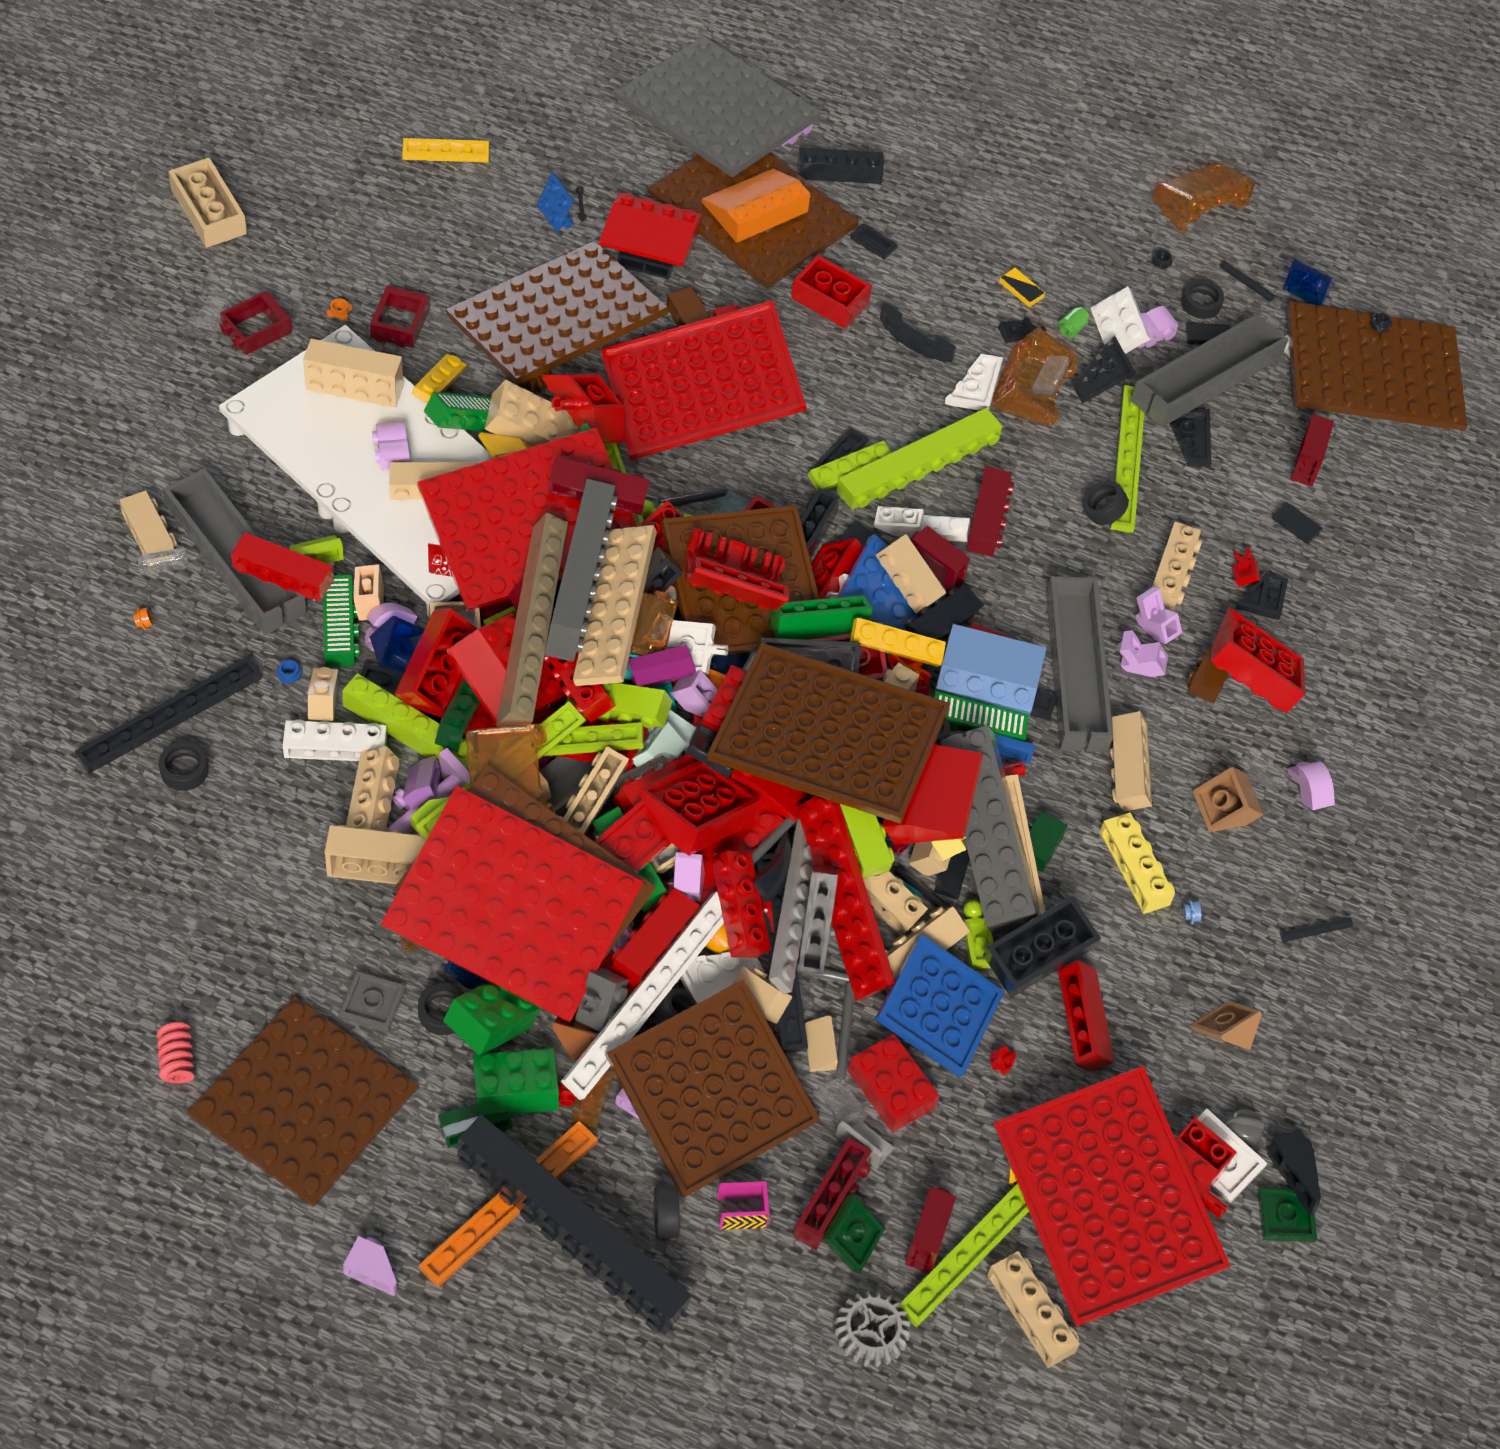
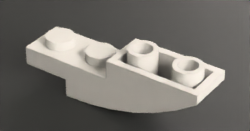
[874,506,971,542]

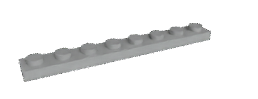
[769,819,814,994]

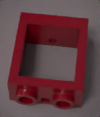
[370,285,430,348]
[219,290,292,355]
[1291,414,1334,487]
[910,526,970,595]
[905,1187,957,1273]

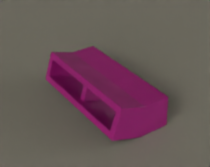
[627,645,696,687]

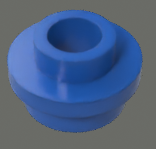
[277,660,302,683]

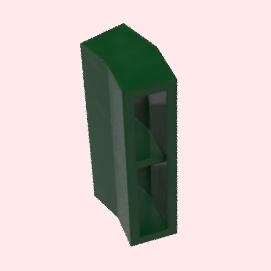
[438,1103,512,1148]

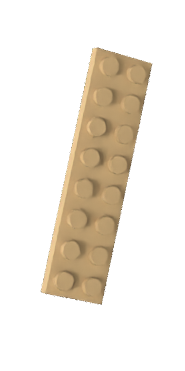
[573,525,657,686]

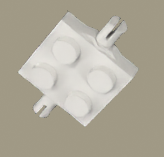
[646,620,729,674]

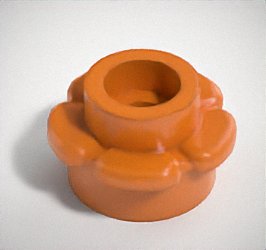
[133,607,154,630]

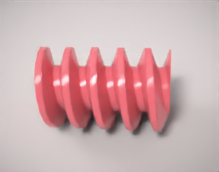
[157,1022,194,1083]

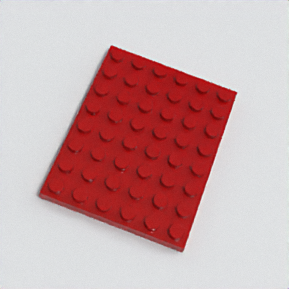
[600,300,807,460]
[417,428,638,612]
[381,785,643,1023]
[993,1066,1231,1327]

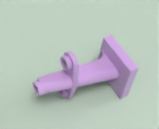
[387,748,475,834]

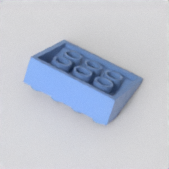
[936,624,1046,716]

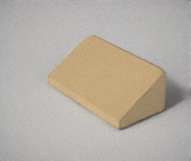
[805,1016,838,1072]

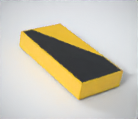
[999,268,1045,307]

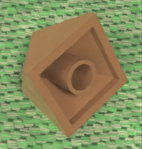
[1190,1001,1262,1050]

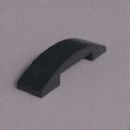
[880,303,956,362]
[753,830,794,903]

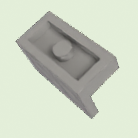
[835,1115,894,1169]

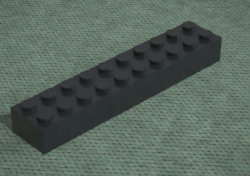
[457,1115,692,1335]

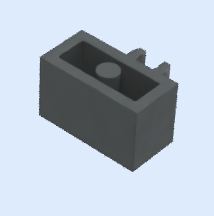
[575,968,629,1032]

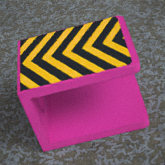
[717,1181,769,1230]

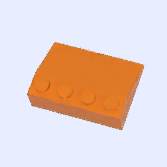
[701,169,810,243]

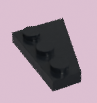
[1072,335,1136,404]
[1169,409,1211,467]

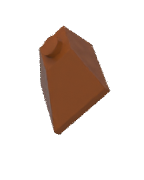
[552,1011,600,1061]

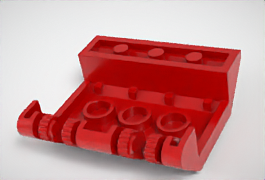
[684,527,789,611]
[446,613,568,733]

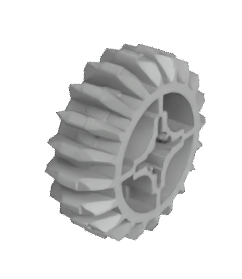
[835,1290,910,1368]

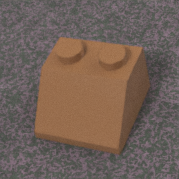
[1193,767,1264,832]

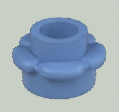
[1183,900,1201,925]

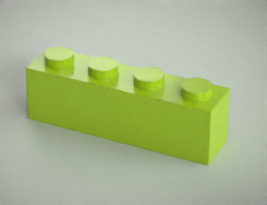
[566,683,673,729]
[840,804,894,879]

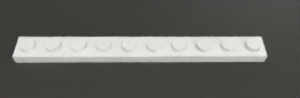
[561,892,724,1100]

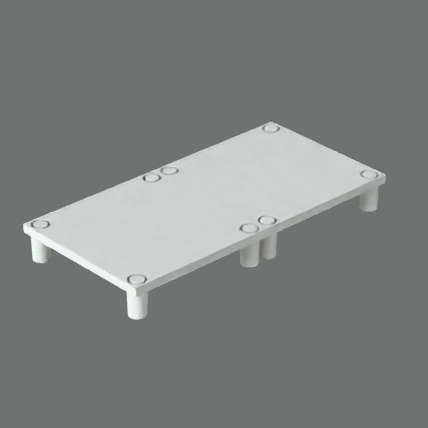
[219,325,494,617]

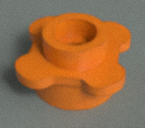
[327,298,352,321]

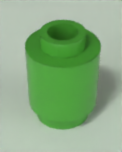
[1058,307,1089,338]

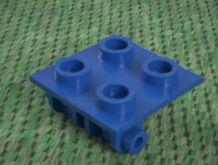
[537,172,574,233]

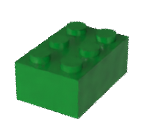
[443,982,541,1056]
[473,1048,559,1115]

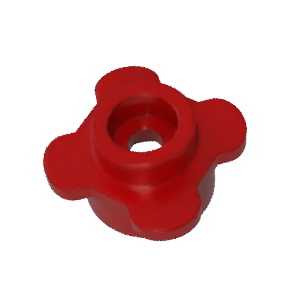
[990,1046,1017,1075]

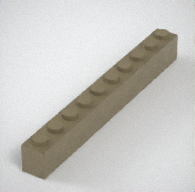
[496,512,568,735]

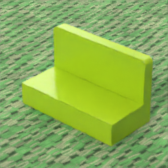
[290,535,344,564]

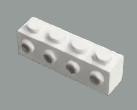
[283,720,387,761]

